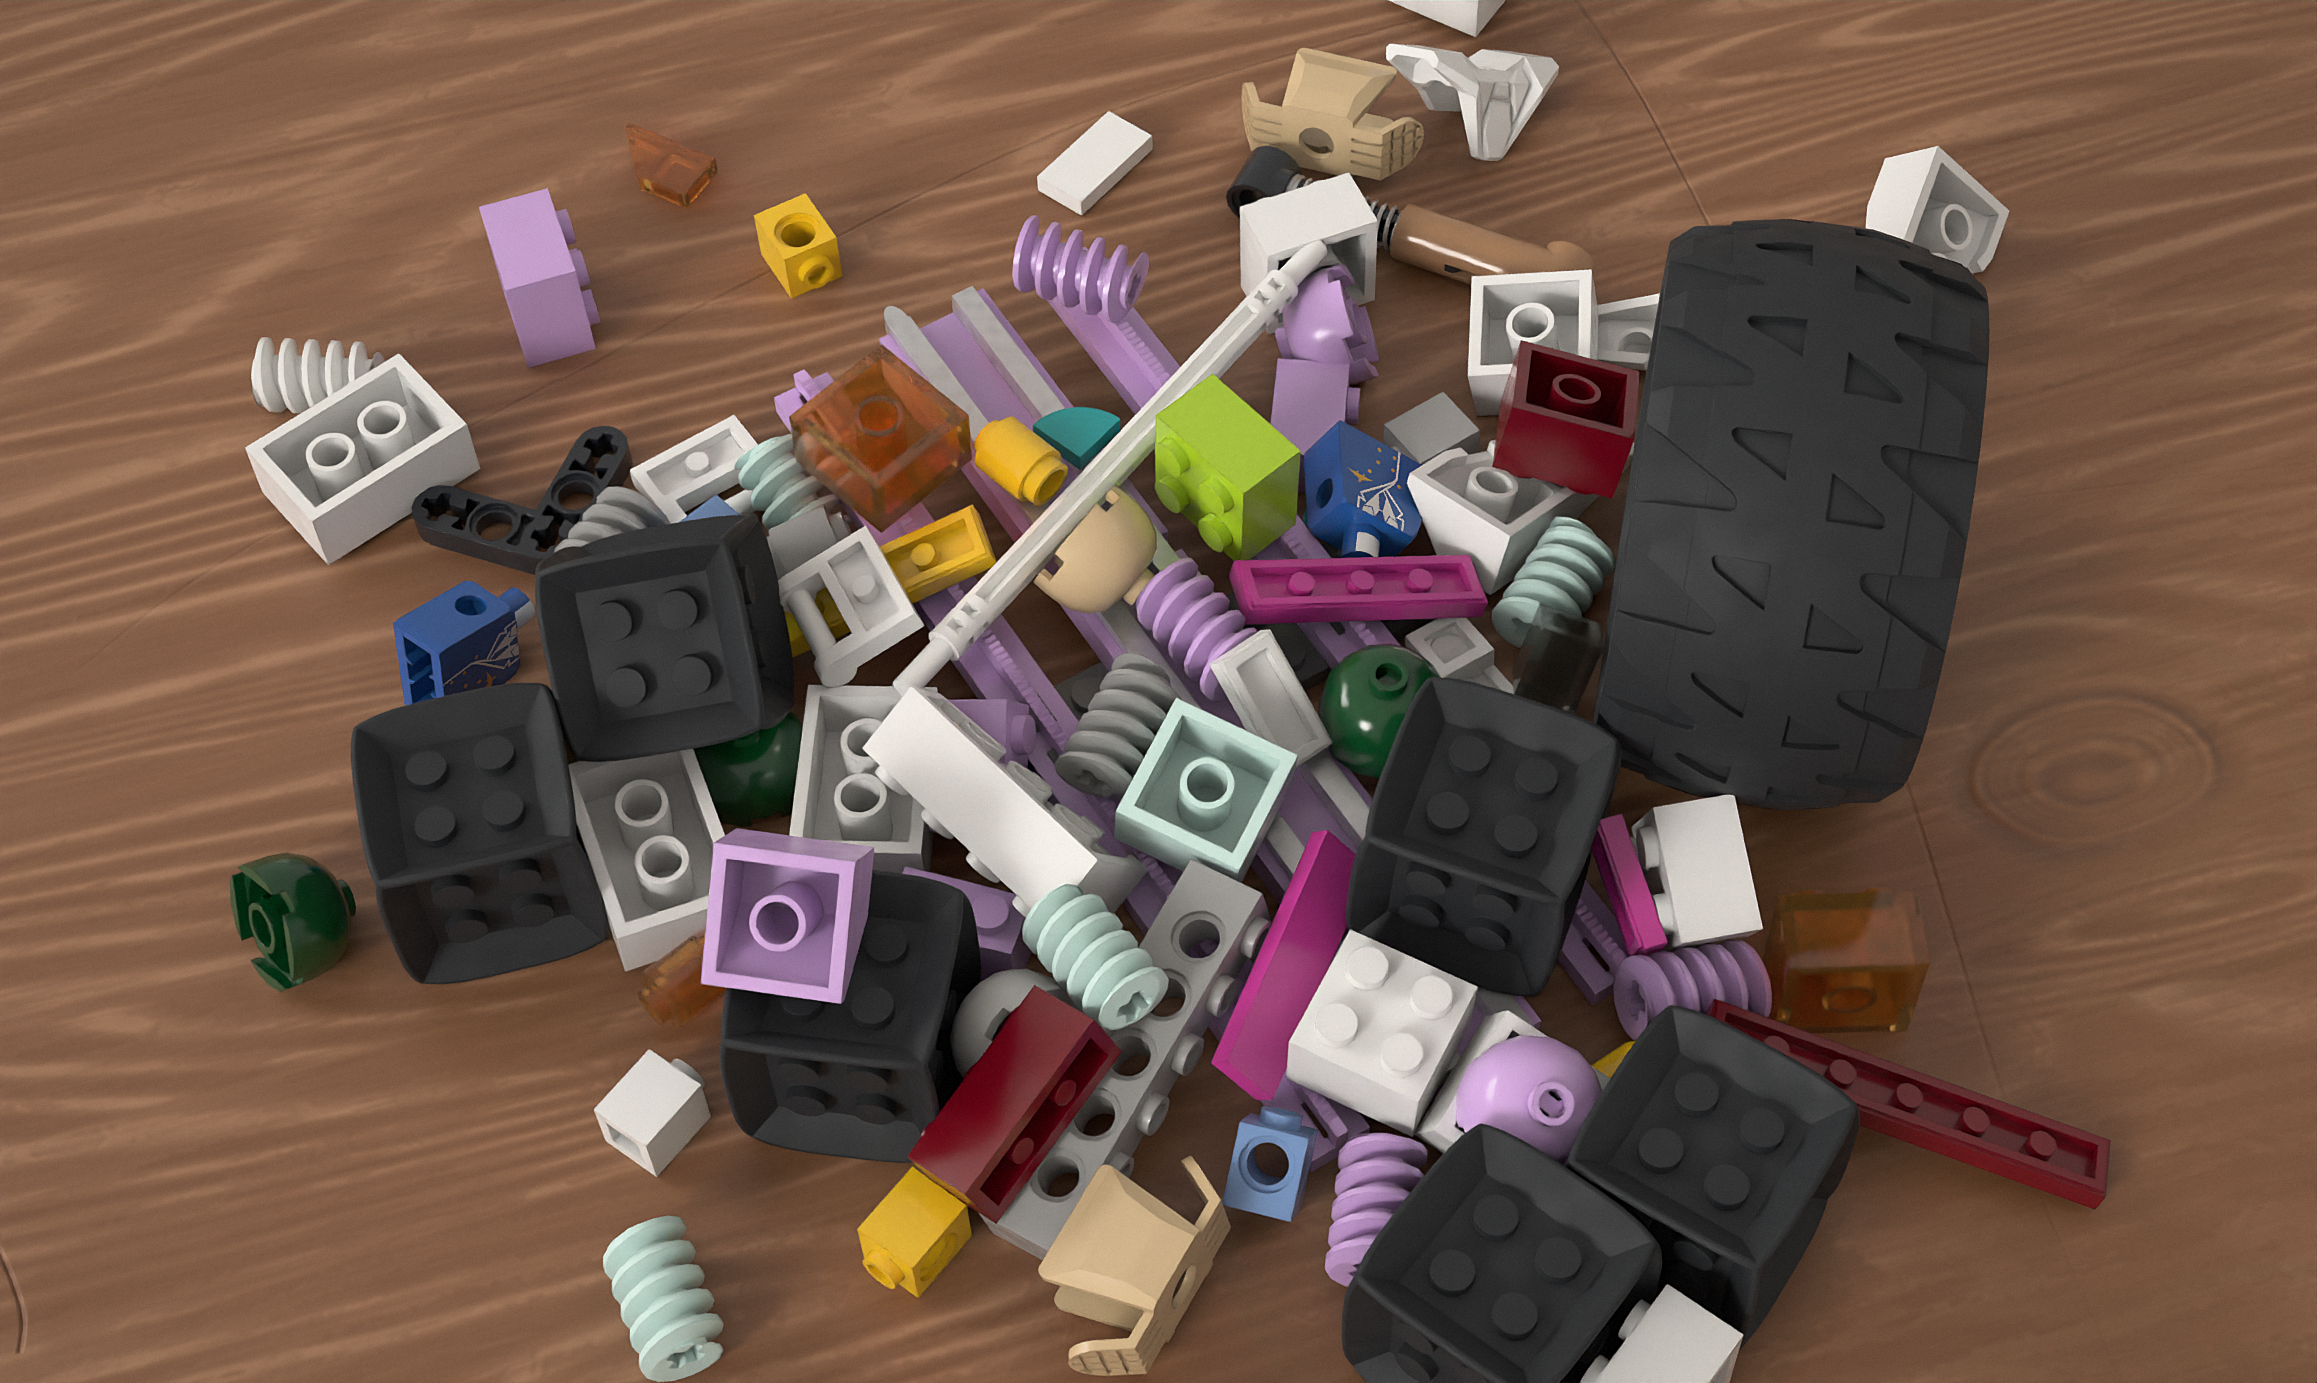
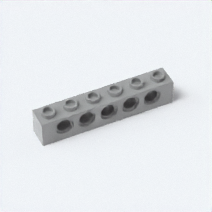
[979,859,1272,1260]

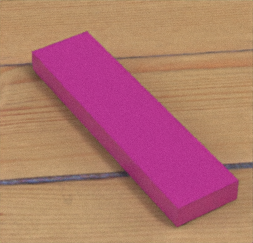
[1228,555,1488,624]
[1211,830,1356,1100]

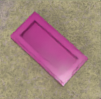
[1591,813,1667,957]

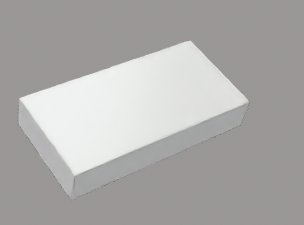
[1037,111,1153,216]
[1209,629,1332,767]

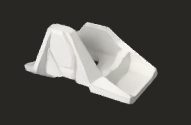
[1386,44,1559,161]

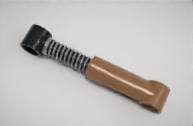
[1226,146,1596,285]

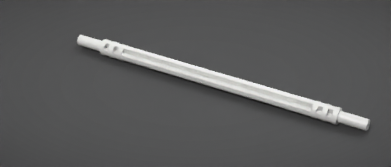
[893,240,1327,696]

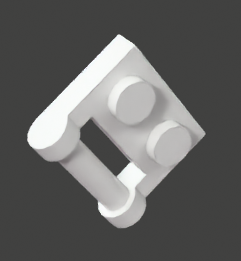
[630,415,758,524]
[778,525,925,688]

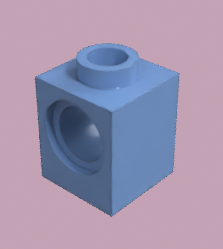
[1222,1106,1318,1222]

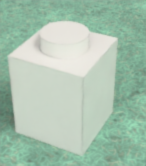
[594,1049,711,1177]

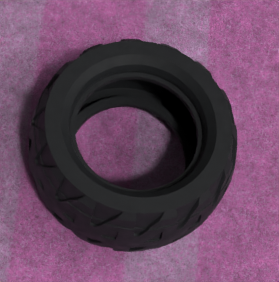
[1593,219,1990,810]

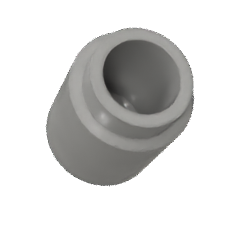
[766,505,852,580]

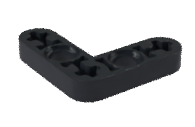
[411,426,633,575]

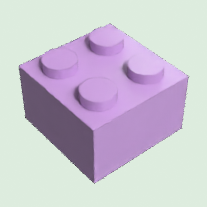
[479,188,600,368]

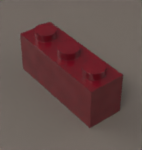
[907,985,1123,1224]

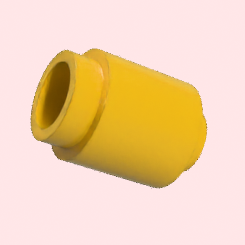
[974,416,1068,506]

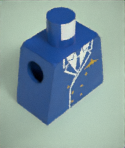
[1304,420,1422,558]
[393,581,535,705]

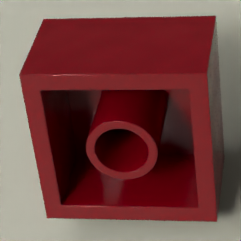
[1492,340,1640,499]

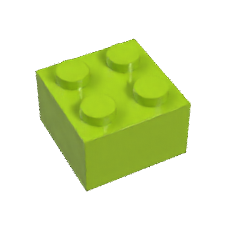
[1155,373,1301,561]

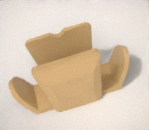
[1242,48,1424,181]
[1038,1155,1231,1376]

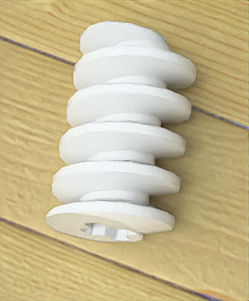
[251,337,385,414]

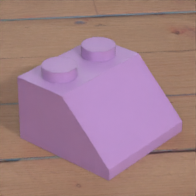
[701,828,875,1004]

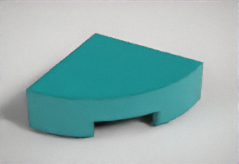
[1033,407,1121,470]

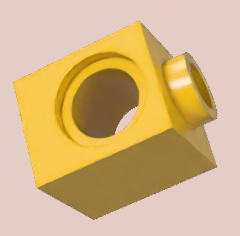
[754,193,843,299]
[857,1167,972,1298]

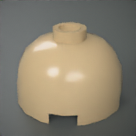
[1033,484,1157,614]

